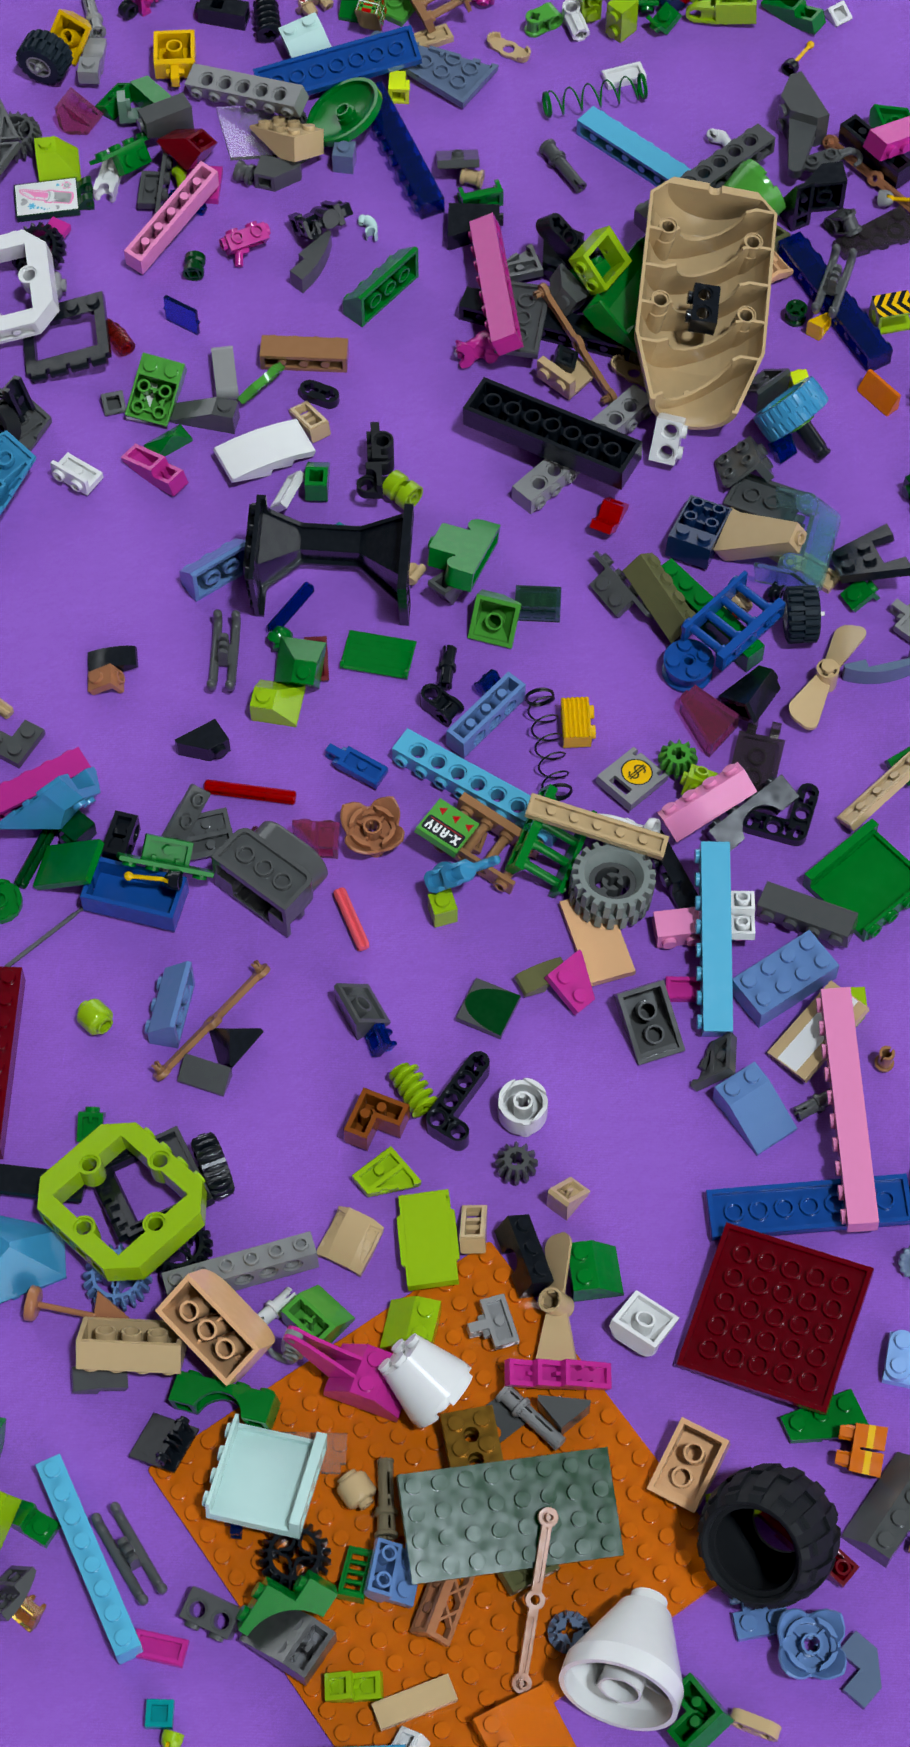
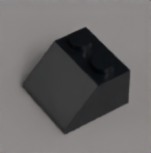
[805,161,848,213]

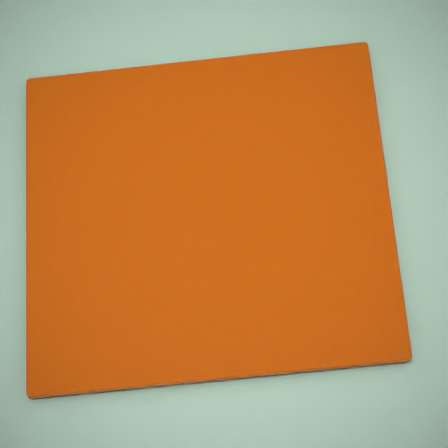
[149,1242,718,1747]

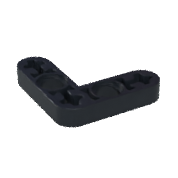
[743,783,819,846]

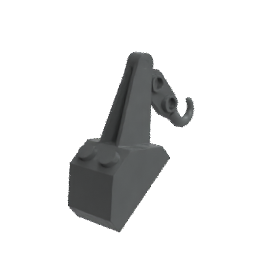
[776,71,863,179]

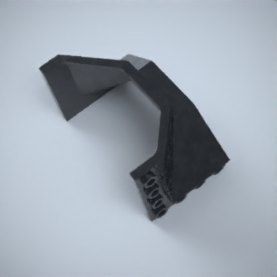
[243,494,414,626]

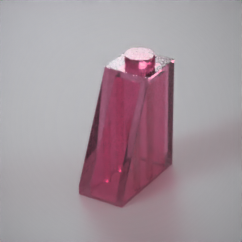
[679,685,739,758]

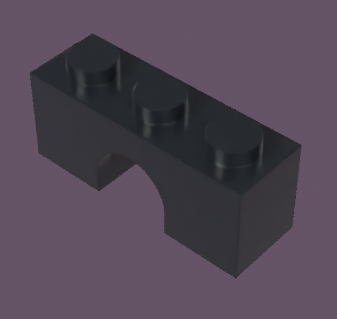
[494,1214,554,1298]

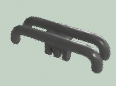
[811,244,857,319]
[207,609,241,692]
[91,1502,167,1606]

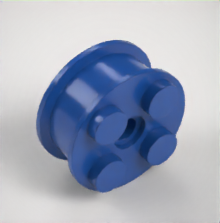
[662,639,714,693]

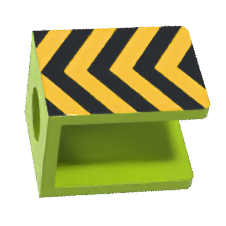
[869,290,910,336]

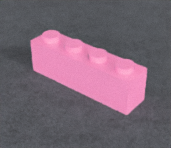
[657,762,757,842]
[652,907,742,949]

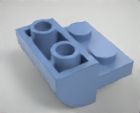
[364,1537,418,1609]

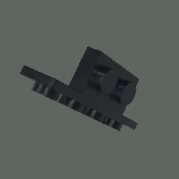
[649,830,699,909]

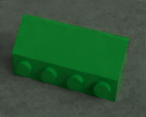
[342,246,419,327]

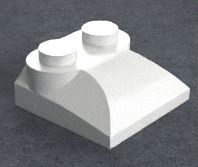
[609,1290,679,1357]

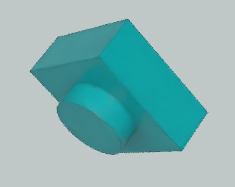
[145,1699,175,1730]

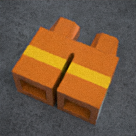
[834,1423,888,1478]

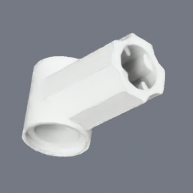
[562,0,590,42]

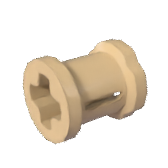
[459,168,485,189]

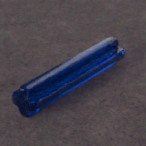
[266,582,314,632]

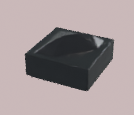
[553,344,578,373]

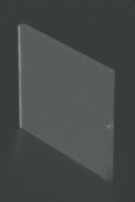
[216,106,281,161]

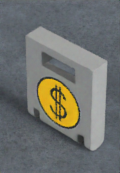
[596,747,669,811]

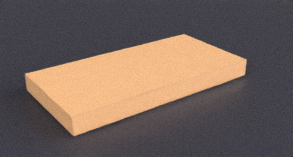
[559,899,636,986]

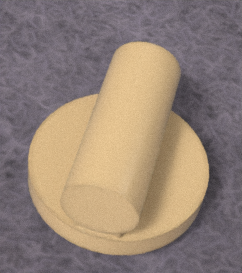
[409,562,427,585]

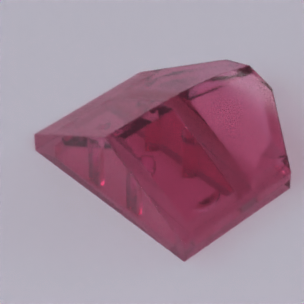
[55,87,103,135]

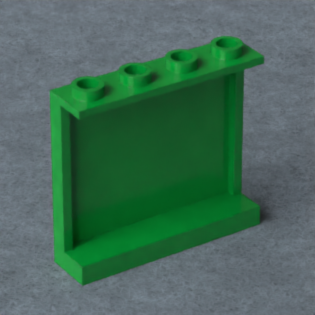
[802,819,910,942]

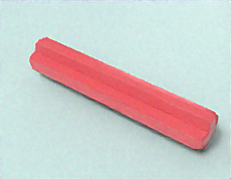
[333,887,369,951]

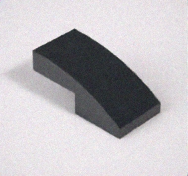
[88,645,138,672]

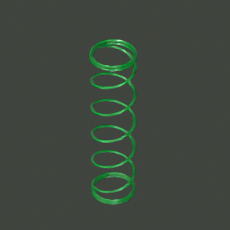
[542,73,648,118]

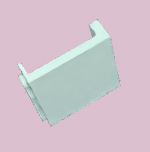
[202,1413,327,1539]

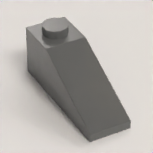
[170,397,240,434]

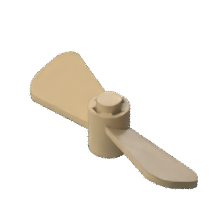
[788,625,866,730]
[536,1232,577,1361]

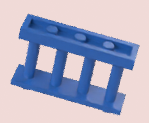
[681,570,786,671]

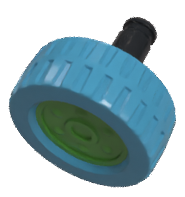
[753,376,831,461]

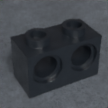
[685,282,721,335]
[101,810,141,862]

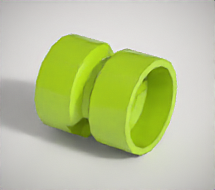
[383,470,423,509]

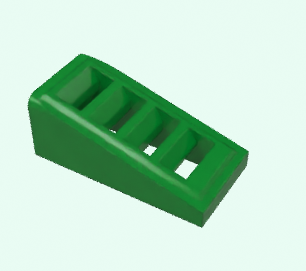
[337,1545,373,1604]

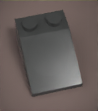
[613,980,685,1065]

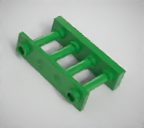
[504,784,597,898]

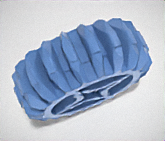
[83,1243,153,1312]

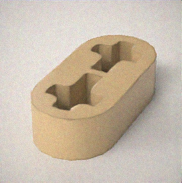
[730,1708,782,1742]

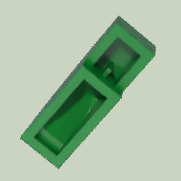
[761,0,826,35]

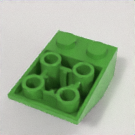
[125,352,187,427]

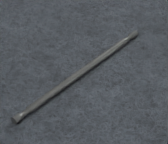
[3,906,83,967]

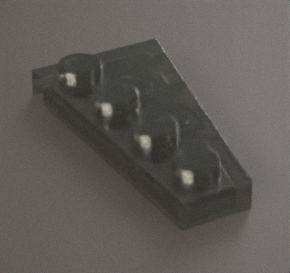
[832,205,910,261]

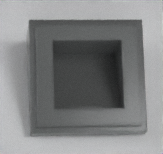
[101,390,126,416]

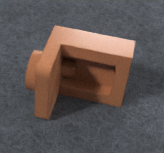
[88,663,125,695]

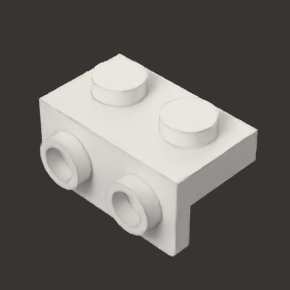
[50,452,104,496]

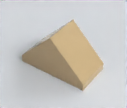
[547,1177,591,1221]

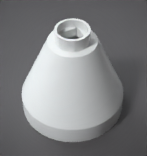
[559,1587,684,1731]

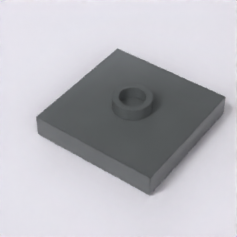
[436,149,480,169]

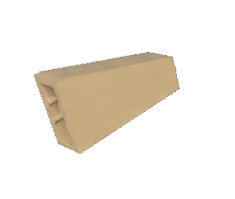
[713,511,807,561]

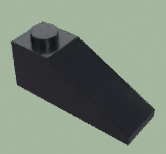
[779,179,816,232]

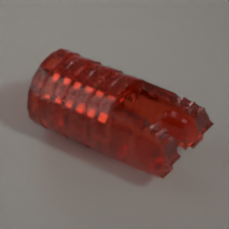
[107,318,135,356]

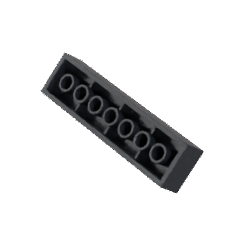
[463,377,642,490]

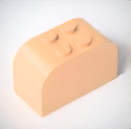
[155,1269,275,1386]

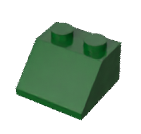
[568,1240,624,1302]

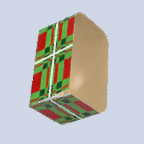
[355,0,387,31]

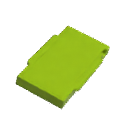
[397,1189,460,1291]

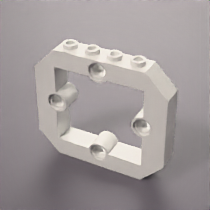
[0,229,60,344]

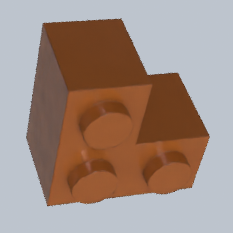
[344,1087,410,1151]

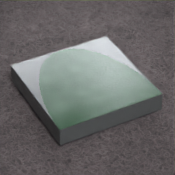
[456,978,521,1039]

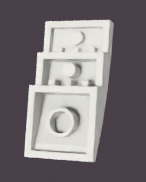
[213,419,316,483]

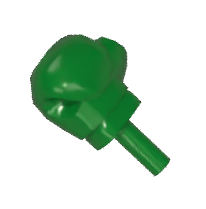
[267,626,293,665]

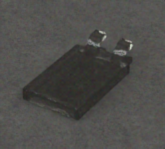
[731,719,785,793]

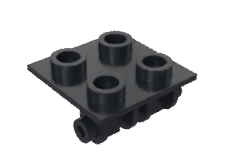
[129,1413,199,1473]

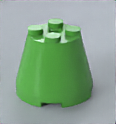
[723,158,786,216]

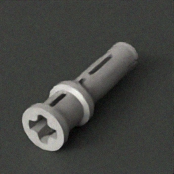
[82,0,106,38]
[495,1386,567,1451]

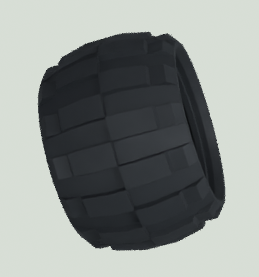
[696,1463,841,1610]

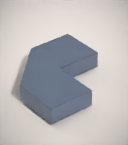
[841,1631,882,1710]

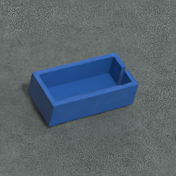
[80,857,189,932]

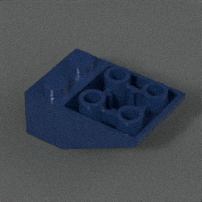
[665,495,732,570]

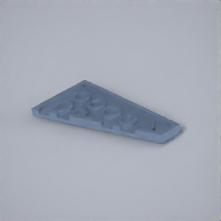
[370,30,499,108]

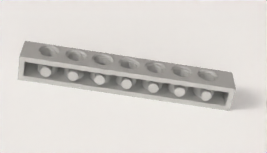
[512,384,652,514]

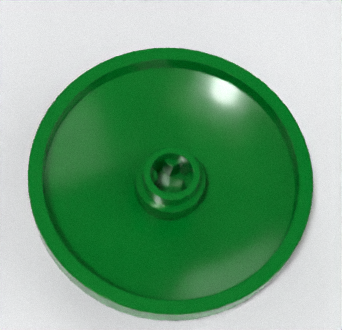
[306,77,382,147]

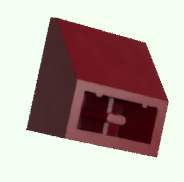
[157,128,218,171]

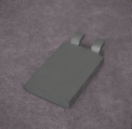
[723,474,814,529]

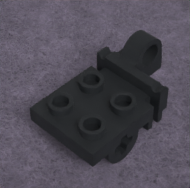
[357,422,394,499]

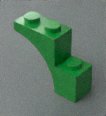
[236,1569,338,1636]

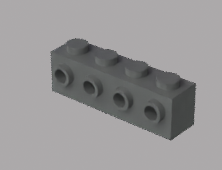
[756,881,858,948]

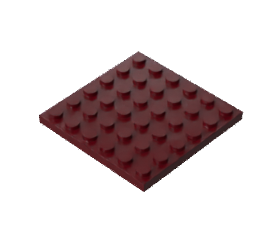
[676,1222,874,1415]

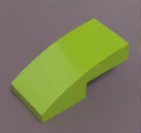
[324,1670,384,1703]

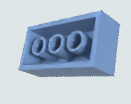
[732,930,839,1028]

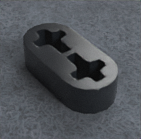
[300,380,340,409]

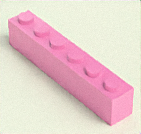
[124,161,219,275]

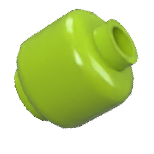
[77,998,113,1035]

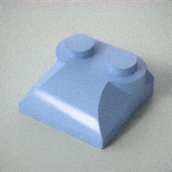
[881,1330,910,1389]

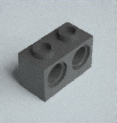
[179,1586,241,1643]

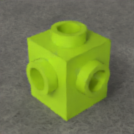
[679,764,718,795]

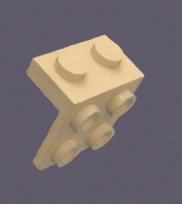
[537,356,594,400]

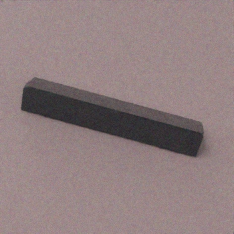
[0,1164,87,1203]

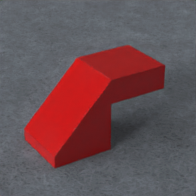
[590,497,629,535]

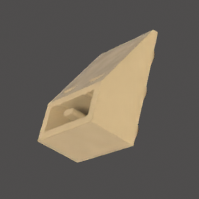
[250,116,324,162]

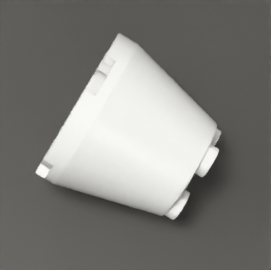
[378,1333,473,1428]

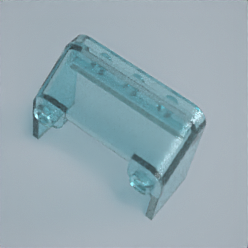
[754,486,841,592]

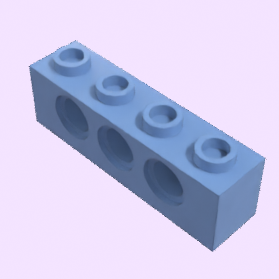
[446,671,526,758]

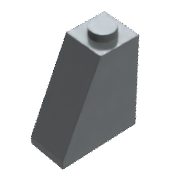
[136,92,194,138]

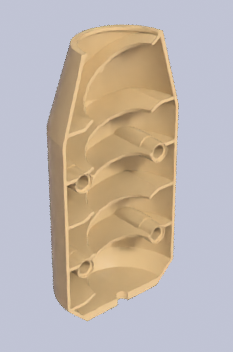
[634,177,777,430]

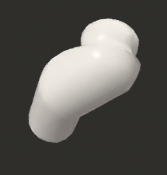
[706,128,731,147]

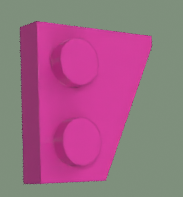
[544,949,595,1015]

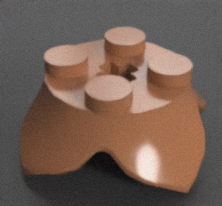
[340,796,405,858]

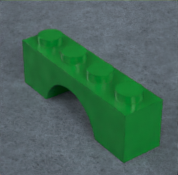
[168,1370,281,1430]

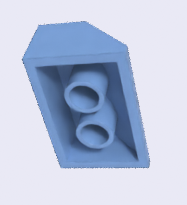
[179,538,246,602]
[145,961,195,1049]

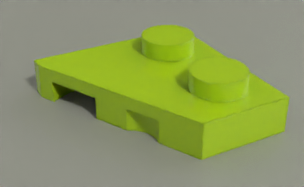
[352,1146,422,1197]

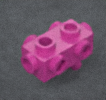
[219,221,271,267]

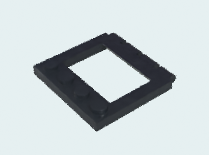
[23,291,112,383]
[89,1126,215,1242]

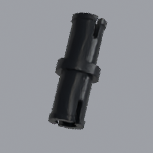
[437,645,457,691]

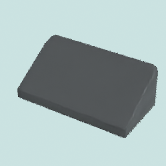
[177,1054,233,1097]

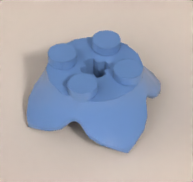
[777,1608,847,1680]

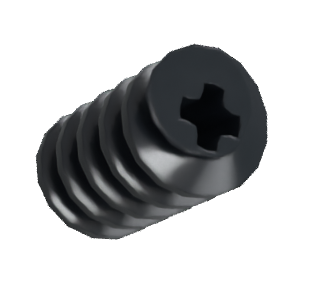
[253,0,281,43]

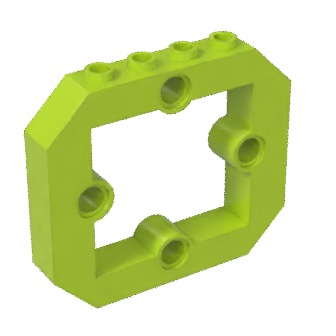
[37,1122,207,1281]

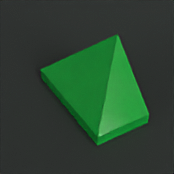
[144,424,193,456]

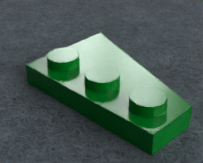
[779,1389,869,1444]

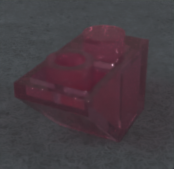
[292,819,341,859]

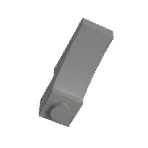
[77,38,107,84]

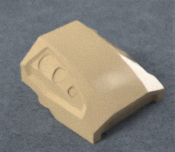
[317,1206,384,1278]

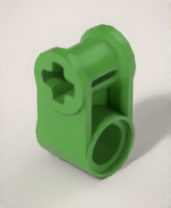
[524,2,564,38]

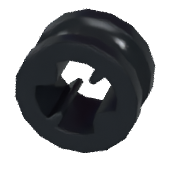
[118,0,138,20]
[767,581,786,601]

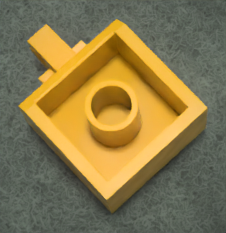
[153,30,196,87]

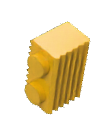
[560,696,596,748]

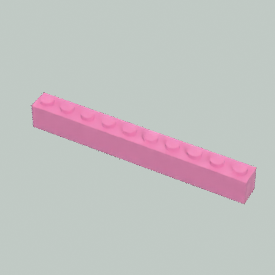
[816,987,879,1233]

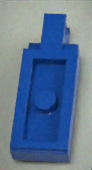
[325,743,388,789]

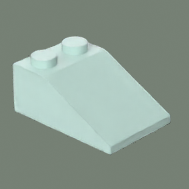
[278,12,331,58]

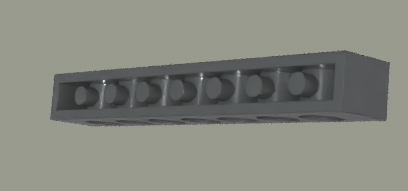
[634,124,775,233]

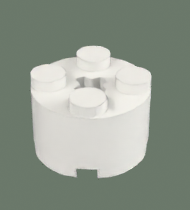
[498,1078,548,1137]

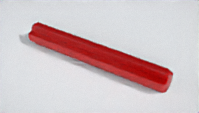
[204,779,297,804]

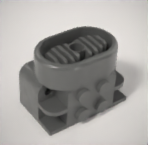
[211,821,328,937]

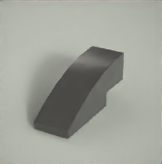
[290,230,332,293]

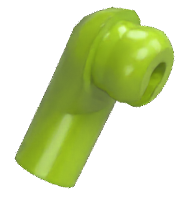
[171,165,187,187]

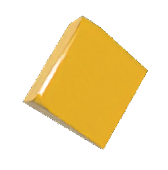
[806,312,832,341]

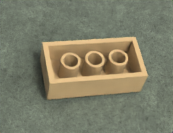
[76,1317,187,1376]

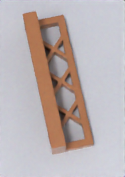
[409,1576,475,1647]

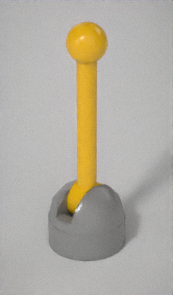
[877,189,910,207]

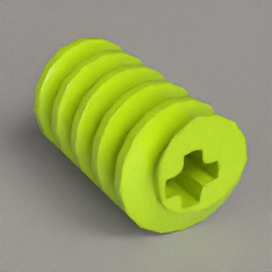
[389,1063,438,1118]

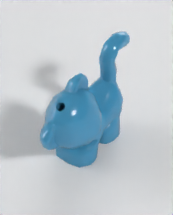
[424,855,501,893]

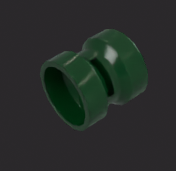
[183,251,206,281]

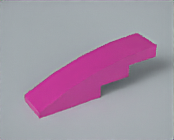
[504,1358,612,1390]

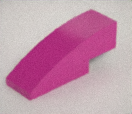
[121,443,189,497]

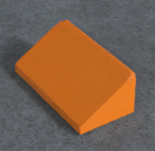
[857,369,901,416]

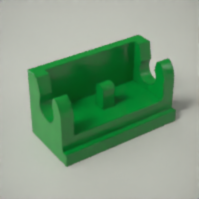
[457,179,504,206]

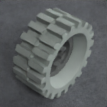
[568,842,656,930]

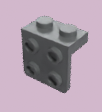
[715,436,775,488]

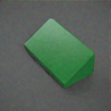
[93,83,133,120]

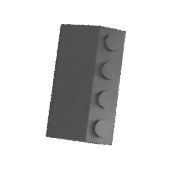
[841,1452,910,1568]

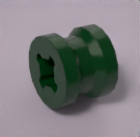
[785,299,807,327]

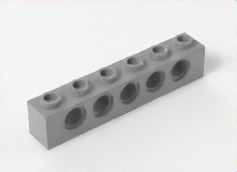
[185,63,309,118]
[161,1231,319,1296]

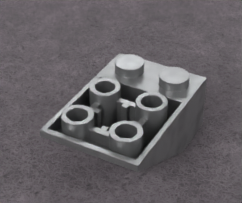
[239,1610,337,1686]

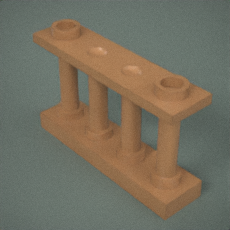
[409,0,472,34]
[431,792,544,895]

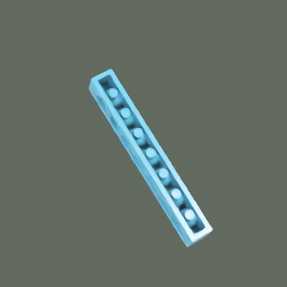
[392,728,564,848]

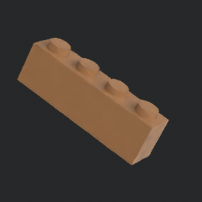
[260,335,349,373]

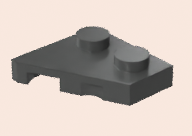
[691,1032,737,1092]

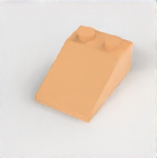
[647,1417,731,1514]

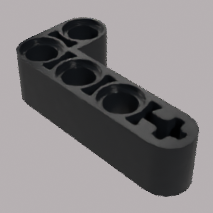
[536,213,604,269]
[426,1051,490,1151]

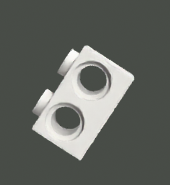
[648,412,688,466]

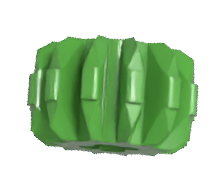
[658,738,698,780]

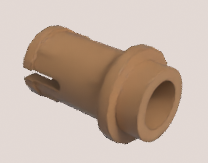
[874,1046,895,1072]

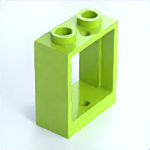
[568,225,632,295]

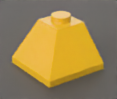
[50,9,92,65]

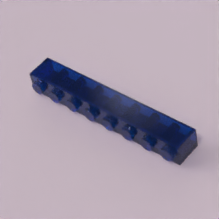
[371,81,445,220]
[777,232,893,371]

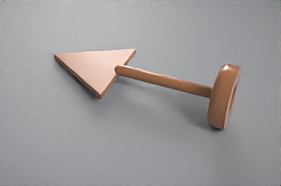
[23,1285,131,1321]

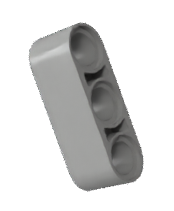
[211,345,239,400]

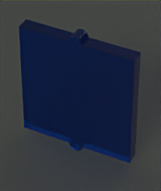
[163,295,200,336]

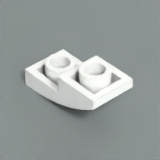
[731,891,756,940]

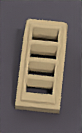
[288,401,331,443]
[459,1205,488,1254]

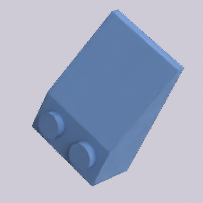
[713,1061,797,1156]

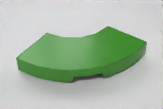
[237,362,285,404]

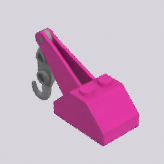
[268,1325,403,1422]

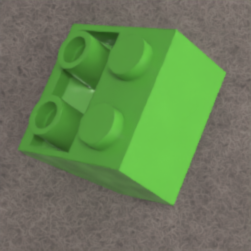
[281,1284,355,1343]

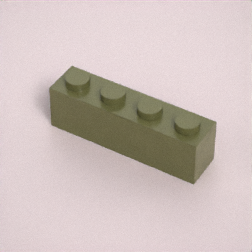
[623,553,696,644]

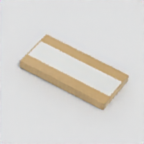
[767,980,870,1083]

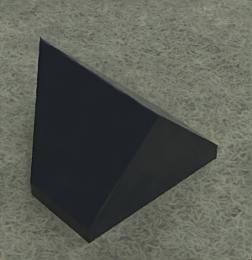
[209,1028,264,1067]

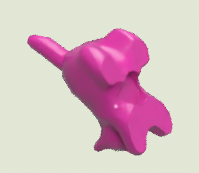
[454,330,499,369]

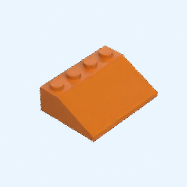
[471,1684,576,1747]

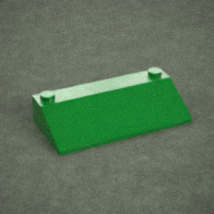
[583,236,645,354]

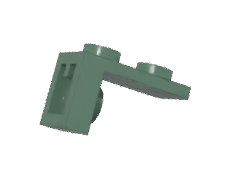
[117,90,140,124]

